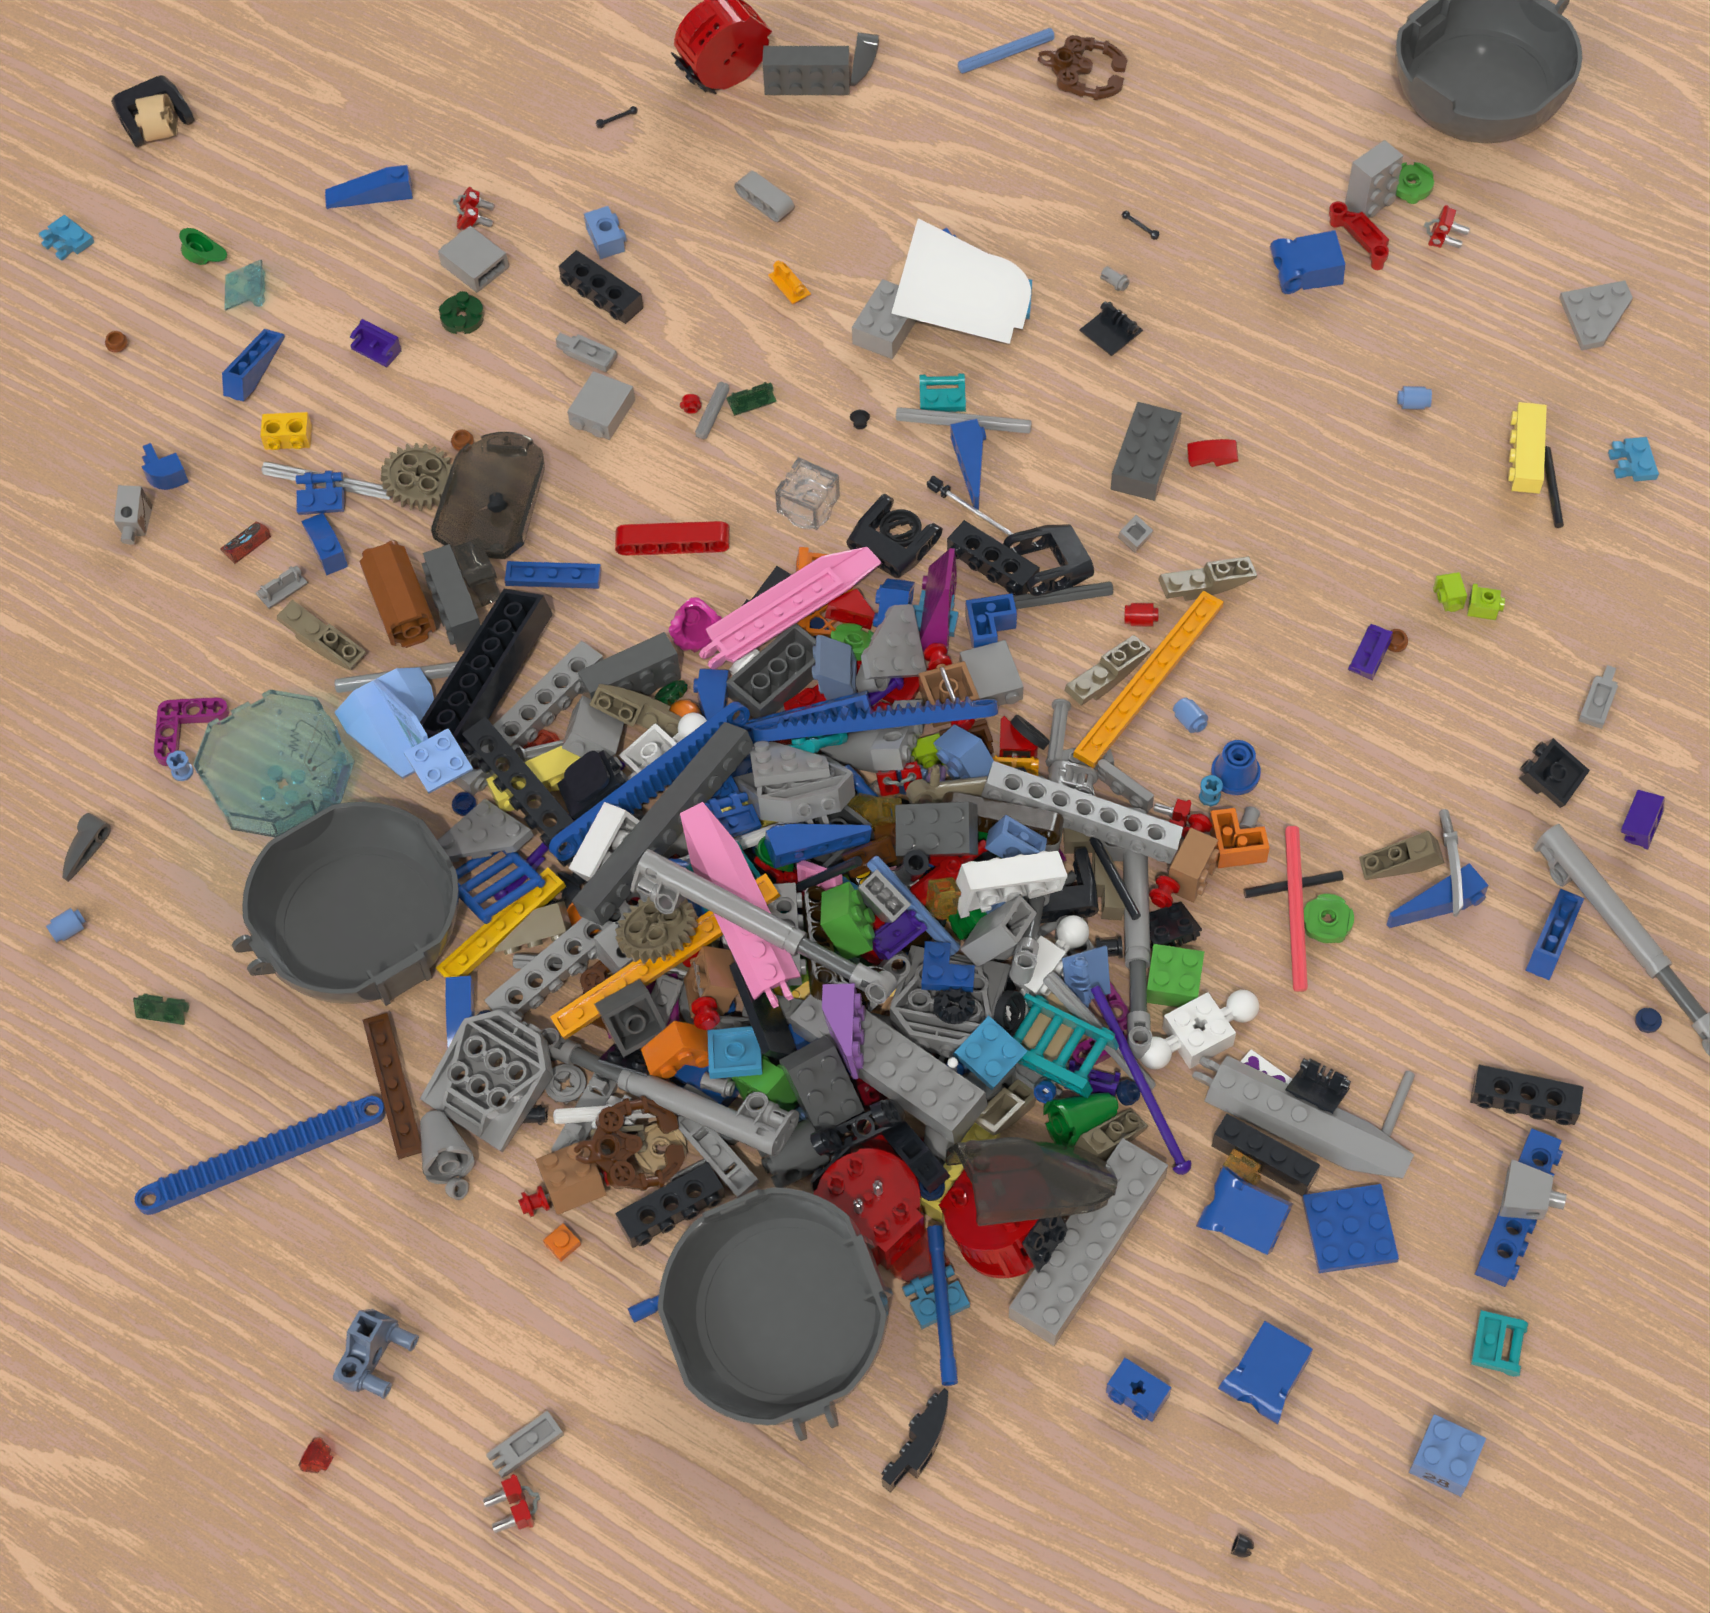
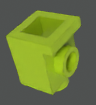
[1433,572,1467,612]
[1467,583,1505,620]
[910,733,946,768]

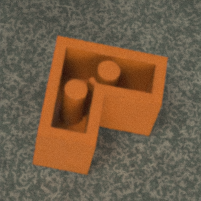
[1209,808,1270,868]
[641,1021,711,1079]

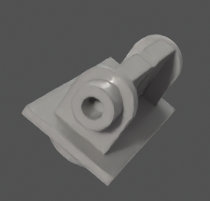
[256,565,307,609]

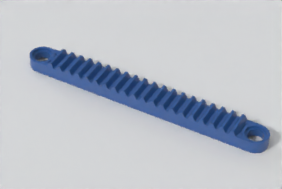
[752,696,998,742]
[549,701,750,861]
[134,1096,386,1215]

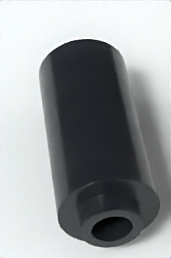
[895,850,929,885]

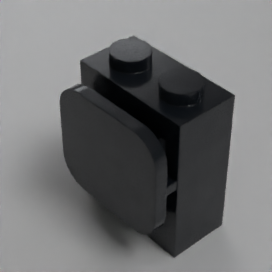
[557,750,628,820]

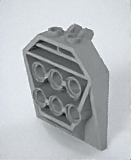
[733,754,855,824]
[890,945,1011,1065]
[420,1010,553,1152]

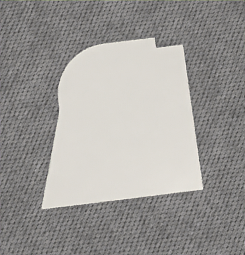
[891,219,1031,344]

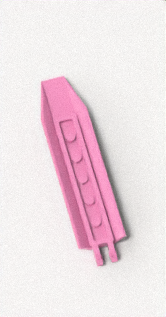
[699,547,882,670]
[680,802,801,1008]

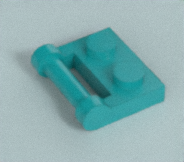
[919,373,966,412]
[787,733,848,753]
[1471,1310,1528,1377]

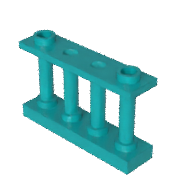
[1013,993,1119,1099]

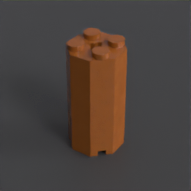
[359,540,436,648]

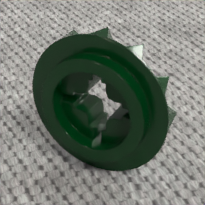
[654,680,688,706]

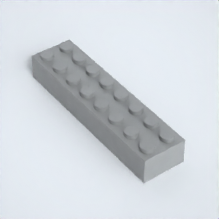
[789,994,988,1145]
[1009,1138,1168,1346]

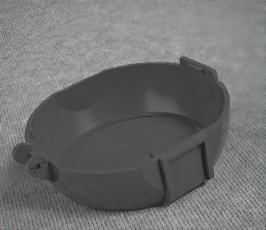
[1395,0,1582,143]
[232,802,459,1006]
[658,1187,893,1441]

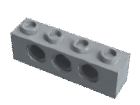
[870,700,925,771]
[767,883,806,986]

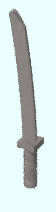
[1439,809,1463,917]

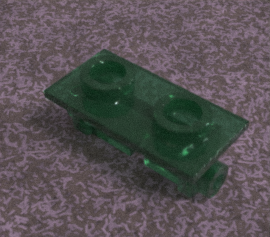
[726,382,777,416]
[133,993,189,1025]

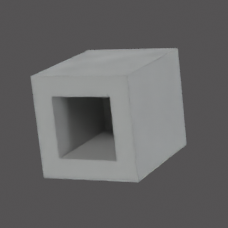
[1118,515,1153,553]

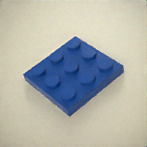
[1302,1184,1399,1273]

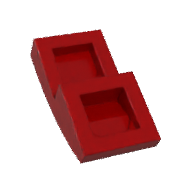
[1187,439,1239,467]

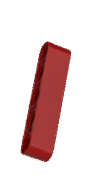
[615,521,730,556]

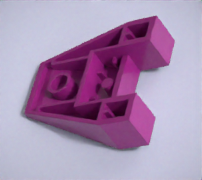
[919,548,957,660]

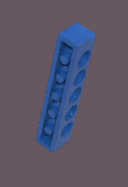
[742,690,873,744]
[1474,1128,1563,1287]

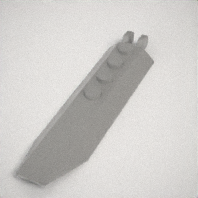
[1192,1056,1414,1179]

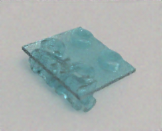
[224,260,266,310]

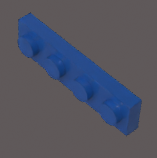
[504,561,601,589]

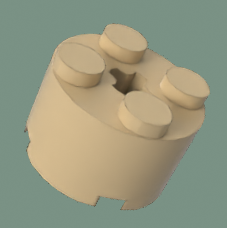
[135,94,178,142]

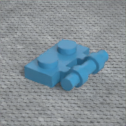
[902,1265,970,1330]

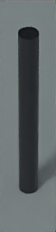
[1544,446,1564,528]
[1089,837,1141,920]
[796,856,863,893]
[1243,871,1344,898]

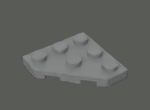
[1559,281,1633,351]
[861,604,927,680]
[750,741,830,787]
[437,799,534,862]

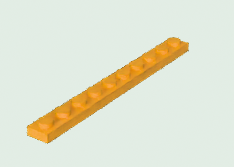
[1073,590,1224,768]
[550,873,781,1040]

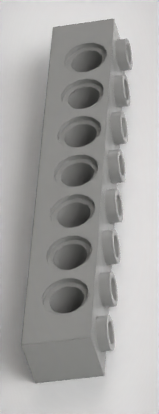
[453,640,603,797]
[981,761,1183,864]
[484,891,648,1020]

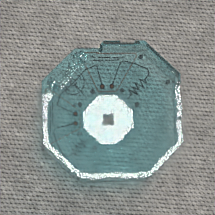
[193,689,355,838]

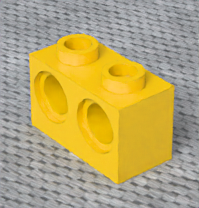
[260,412,312,450]

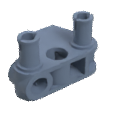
[333,1309,419,1399]

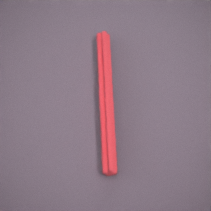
[1285,826,1308,992]

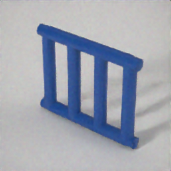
[455,850,546,924]

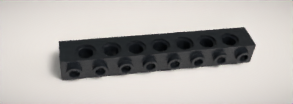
[462,716,587,886]

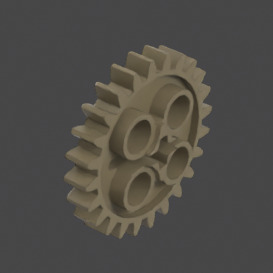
[381,443,456,511]
[615,897,698,964]

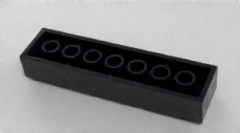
[420,589,553,756]

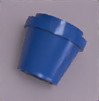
[1211,740,1261,795]

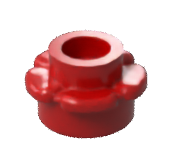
[679,394,702,414]

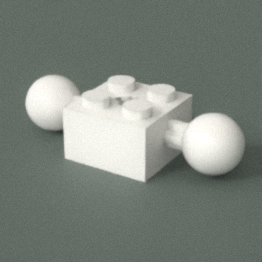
[619,713,707,794]
[1005,915,1089,1022]
[1140,990,1259,1070]

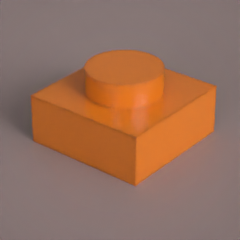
[543,1223,581,1262]

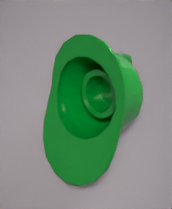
[179,228,227,265]

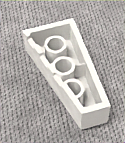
[952,851,1067,918]

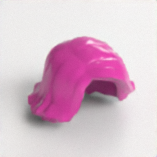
[669,597,722,653]

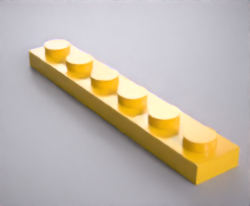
[436,867,566,979]

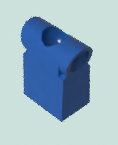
[1270,230,1346,294]
[1196,1165,1293,1255]
[1218,1321,1313,1424]

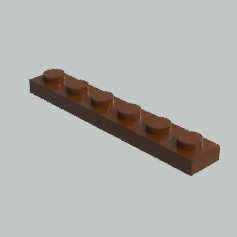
[363,1013,421,1159]

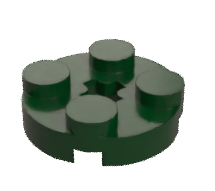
[439,291,484,334]

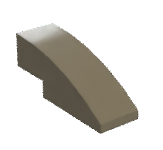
[1092,847,1125,920]
[975,1079,1036,1136]

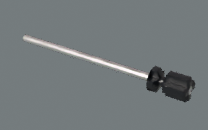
[927,476,1013,536]

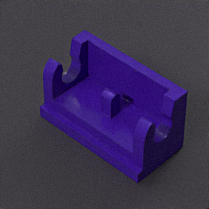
[350,319,402,368]
[1348,624,1393,681]
[1621,790,1665,850]
[873,909,928,960]
[1064,1059,1121,1097]

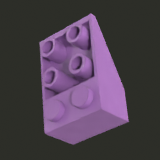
[822,983,865,1079]

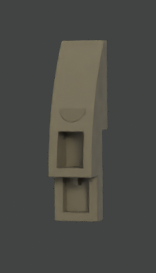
[1158,556,1257,601]
[277,600,366,670]
[1064,635,1151,706]
[589,684,682,738]

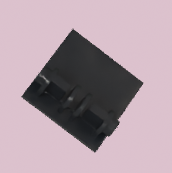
[1079,301,1143,356]
[1149,901,1202,951]
[598,1044,649,1077]
[1285,1058,1352,1114]

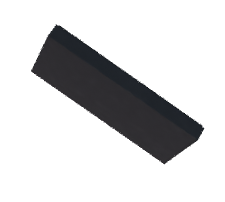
[729,961,797,1059]

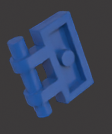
[296,470,345,515]
[704,792,762,837]

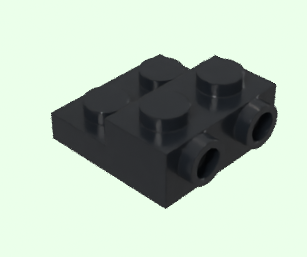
[1519,738,1590,808]

